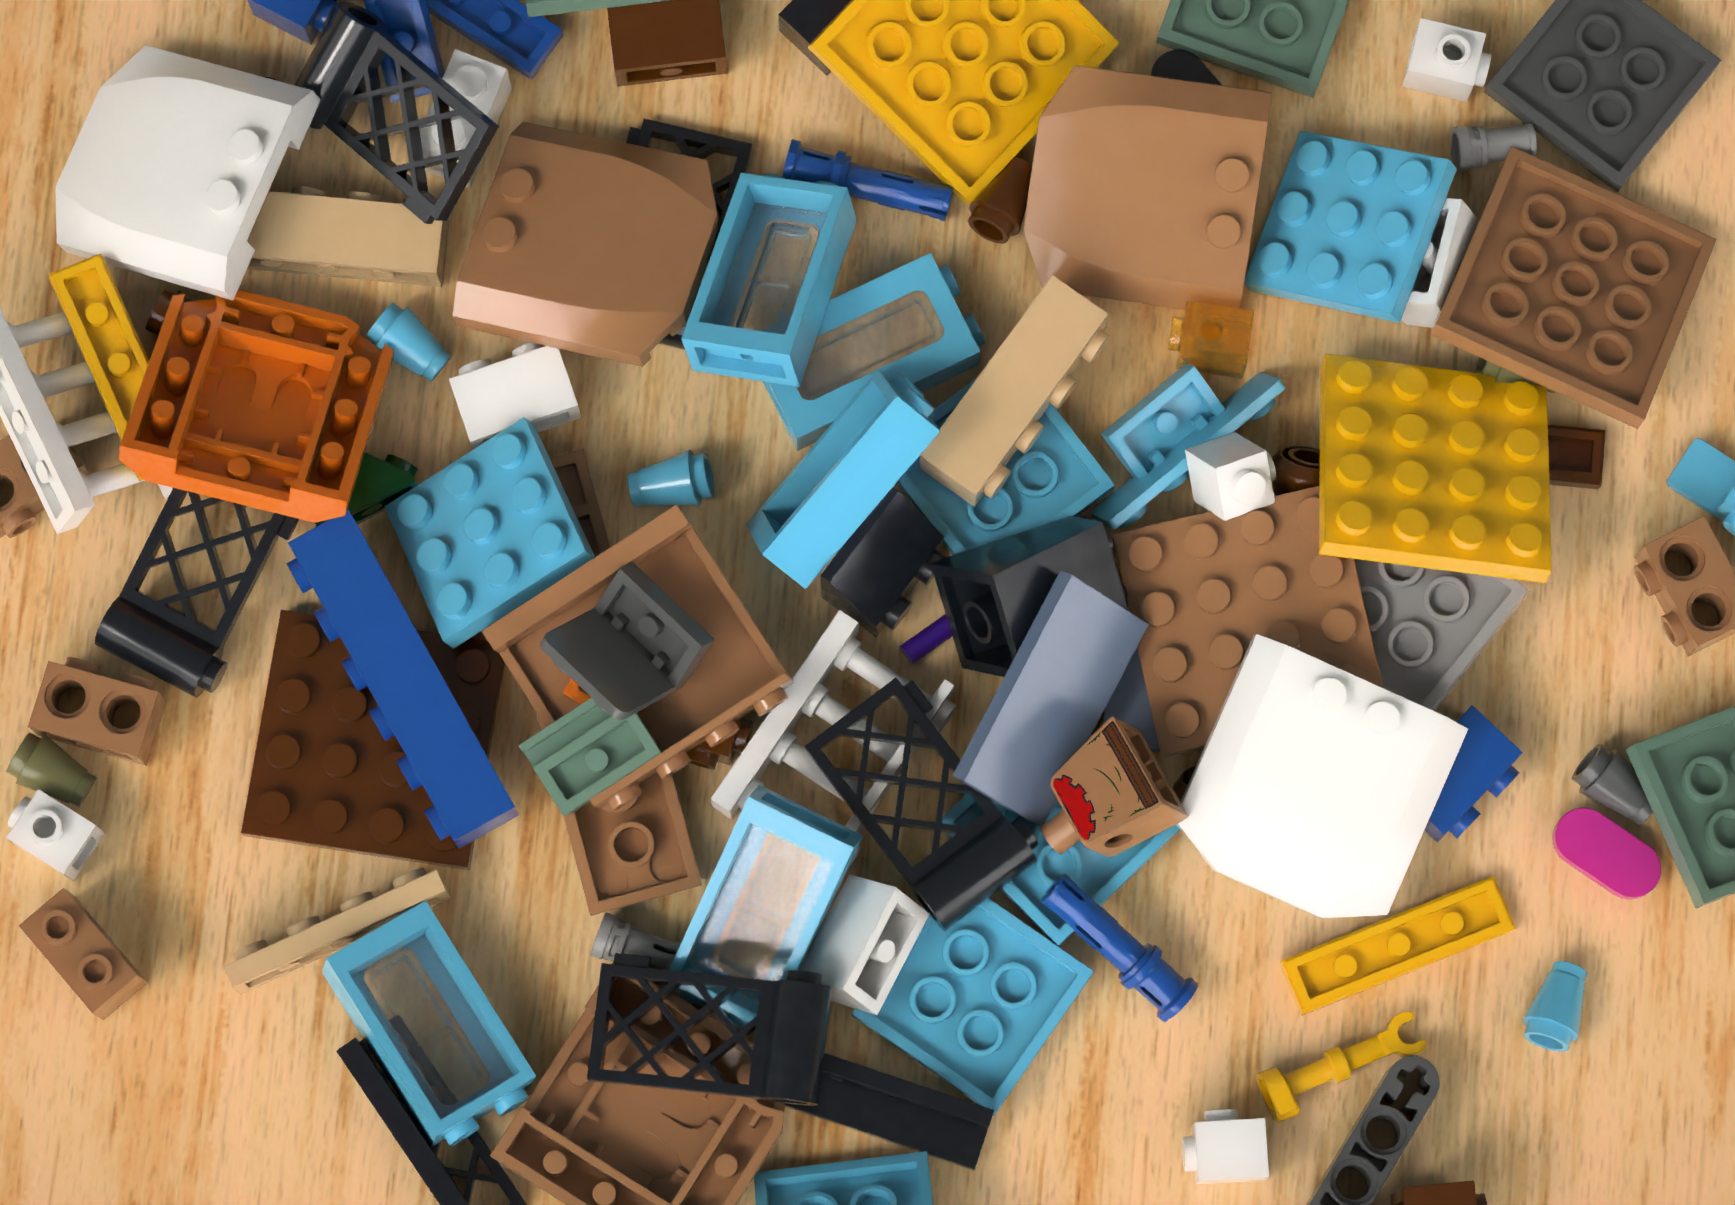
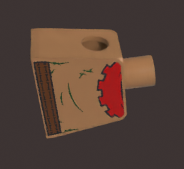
[1041,716,1188,857]

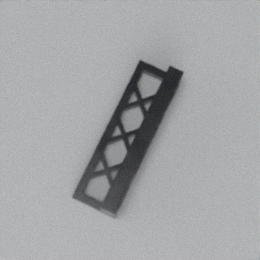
[336,1015,527,1205]
[785,1053,994,1171]

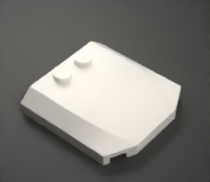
[56,45,321,300]
[1176,634,1468,918]

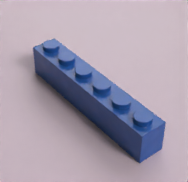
[286,509,519,849]

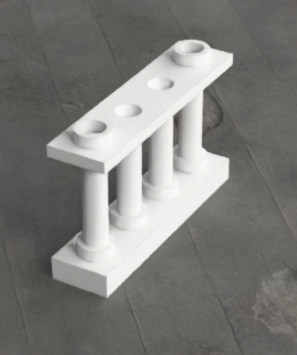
[0,308,173,534]
[711,610,957,875]

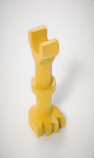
[1256,1011,1427,1123]

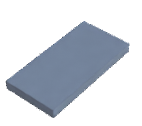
[952,571,1149,827]

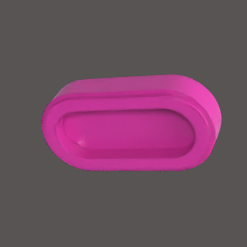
[1552,808,1661,900]

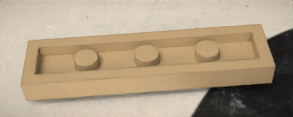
[223,868,451,994]

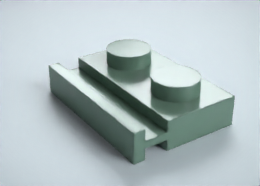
[518,698,663,817]

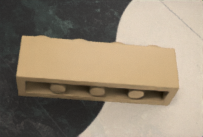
[247,186,449,287]
[919,275,1110,507]

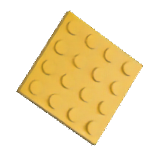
[808,0,1120,205]
[1319,353,1552,583]

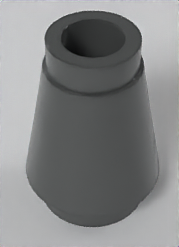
[1572,743,1653,825]

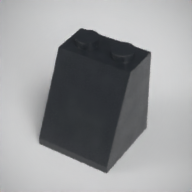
[931,516,1129,677]

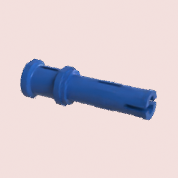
[782,139,953,221]
[1041,874,1198,1022]

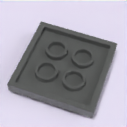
[1484,0,1721,193]

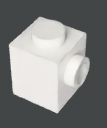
[1402,18,1492,102]
[1185,432,1276,521]
[6,789,105,881]
[1182,1109,1269,1185]

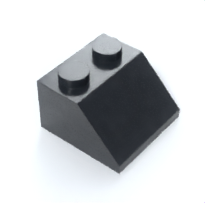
[820,487,945,637]

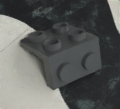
[540,562,715,720]

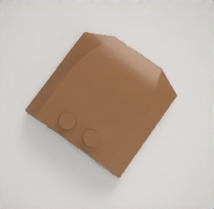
[1023,65,1272,317]
[452,122,720,367]
[490,961,785,1205]

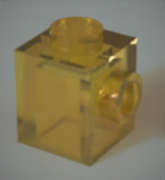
[1167,301,1254,379]

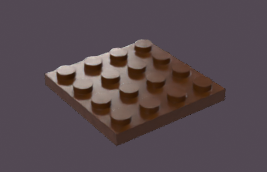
[241,610,505,871]

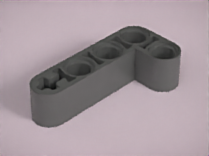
[1306,1056,1440,1205]

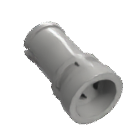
[1451,123,1537,171]
[590,912,680,970]

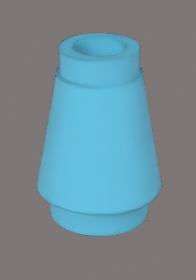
[365,302,452,382]
[628,450,714,506]
[1523,961,1587,1052]

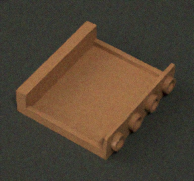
[482,504,794,811]

